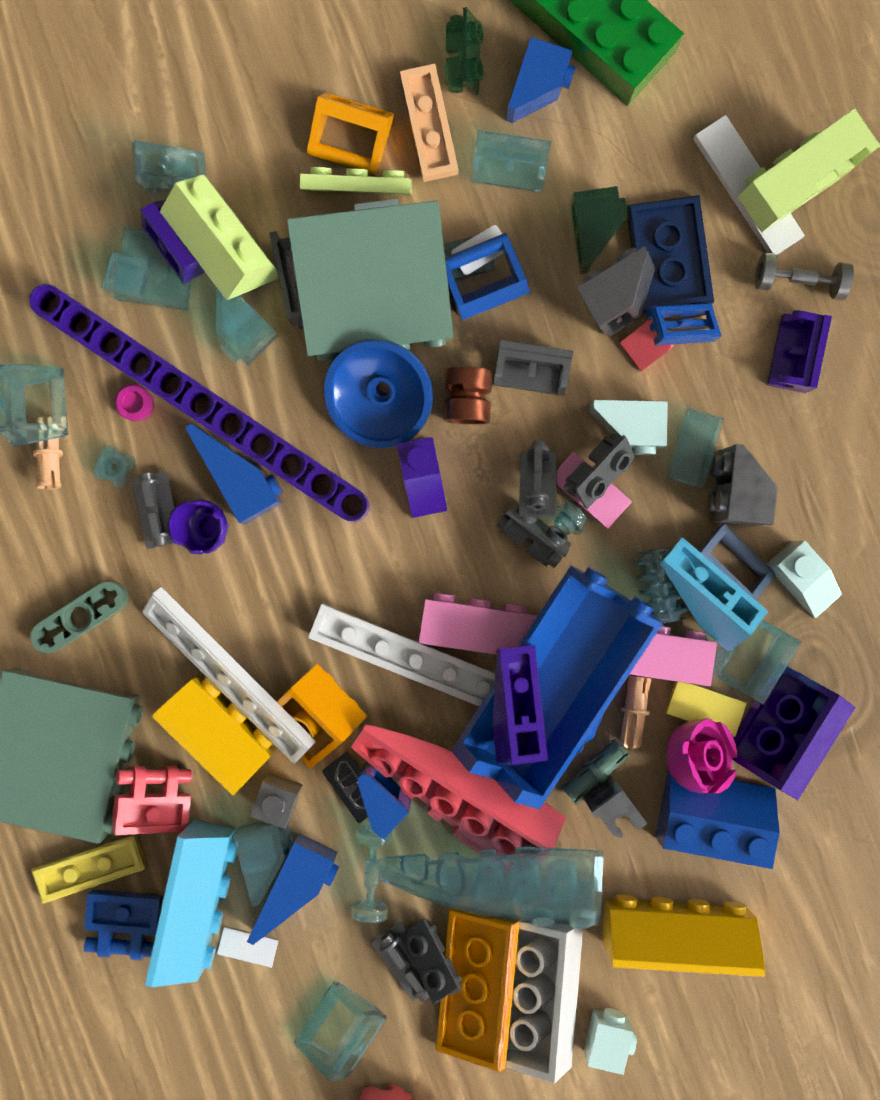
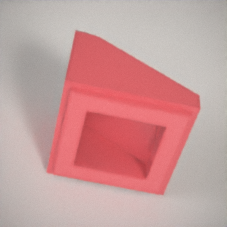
[619,319,674,372]

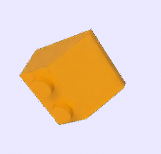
[277,663,367,769]

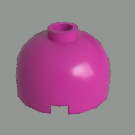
[666,719,738,793]

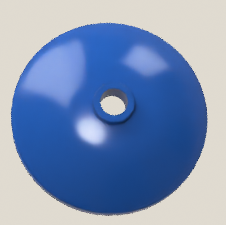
[324,339,433,448]

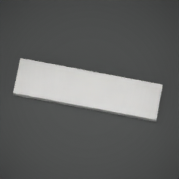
[693,115,805,255]

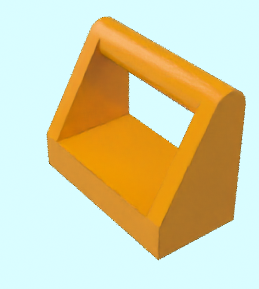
[307,92,395,176]

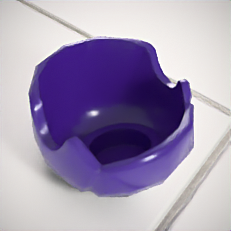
[167,499,229,554]

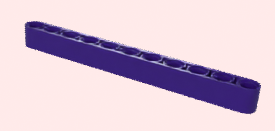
[30,284,370,522]

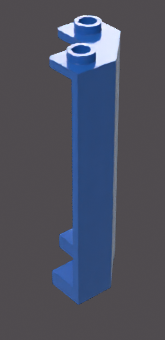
[451,565,663,809]

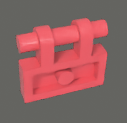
[111,765,192,835]

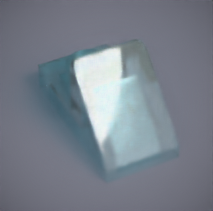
[132,141,206,195]

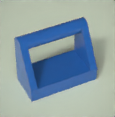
[445,233,531,320]
[357,761,411,840]

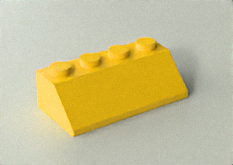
[602,894,766,977]

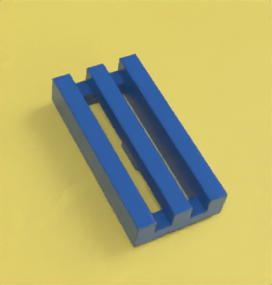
[646,303,722,346]

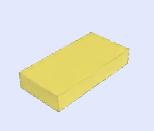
[664,681,747,737]

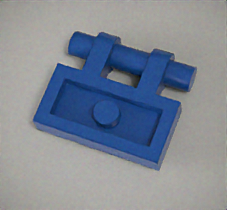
[84,889,163,960]

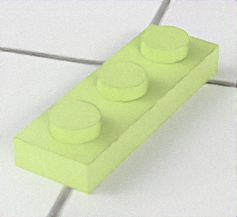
[300,167,412,195]

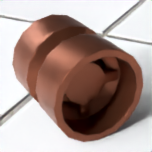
[443,367,492,425]

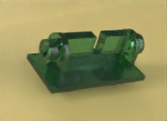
[445,7,484,95]

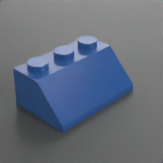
[655,770,780,869]

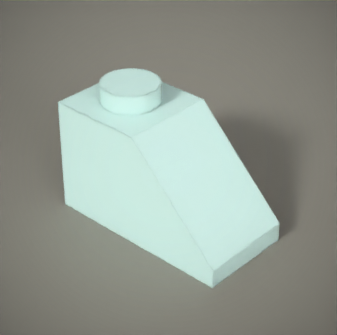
[589,400,668,455]
[767,541,842,619]

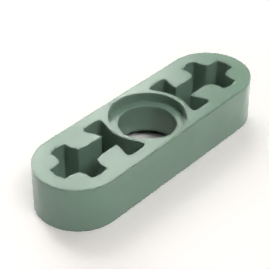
[30,581,129,653]

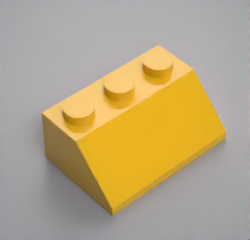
[152,675,276,796]

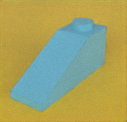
[660,537,768,652]

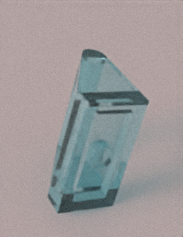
[0,363,68,447]
[713,620,801,705]
[294,981,388,1082]

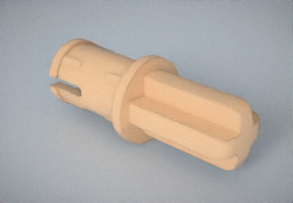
[32,416,63,490]
[620,675,651,749]

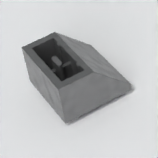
[577,246,655,337]
[707,444,778,526]

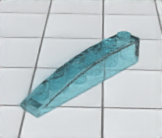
[378,847,603,929]

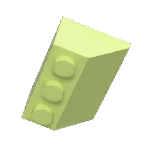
[160,174,279,300]

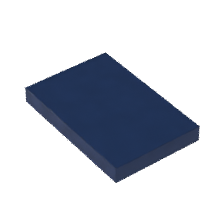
[626,195,714,315]

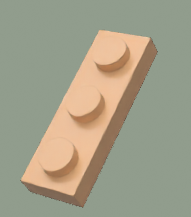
[400,63,459,182]

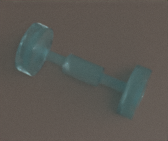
[351,825,392,923]

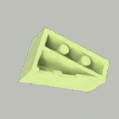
[737,108,880,233]

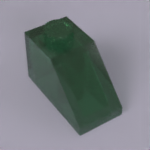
[570,186,627,274]

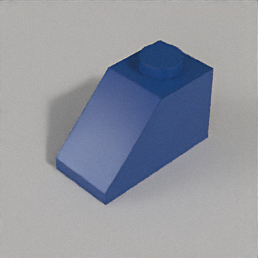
[506,37,576,123]

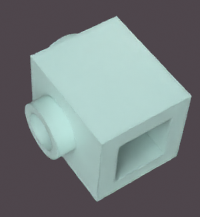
[583,1008,637,1075]

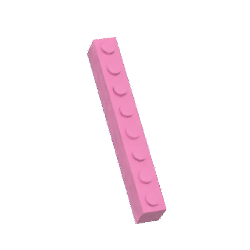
[419,592,717,686]

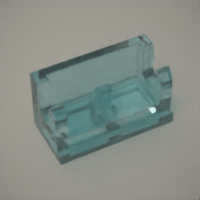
[471,130,551,193]

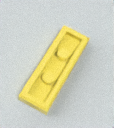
[31,834,148,904]

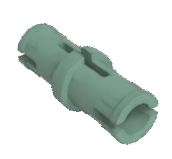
[561,739,630,805]

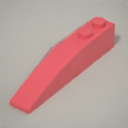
[351,724,566,881]

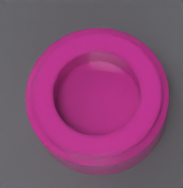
[115,384,154,422]

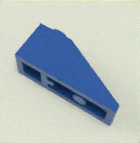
[185,424,283,524]
[247,834,339,945]

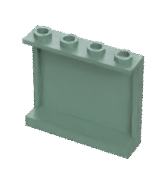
[287,200,454,361]
[0,668,143,844]

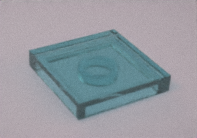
[114,227,193,311]

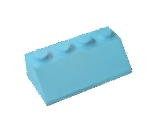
[145,819,239,987]

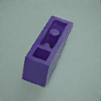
[492,645,548,765]

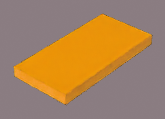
[435,904,520,1072]

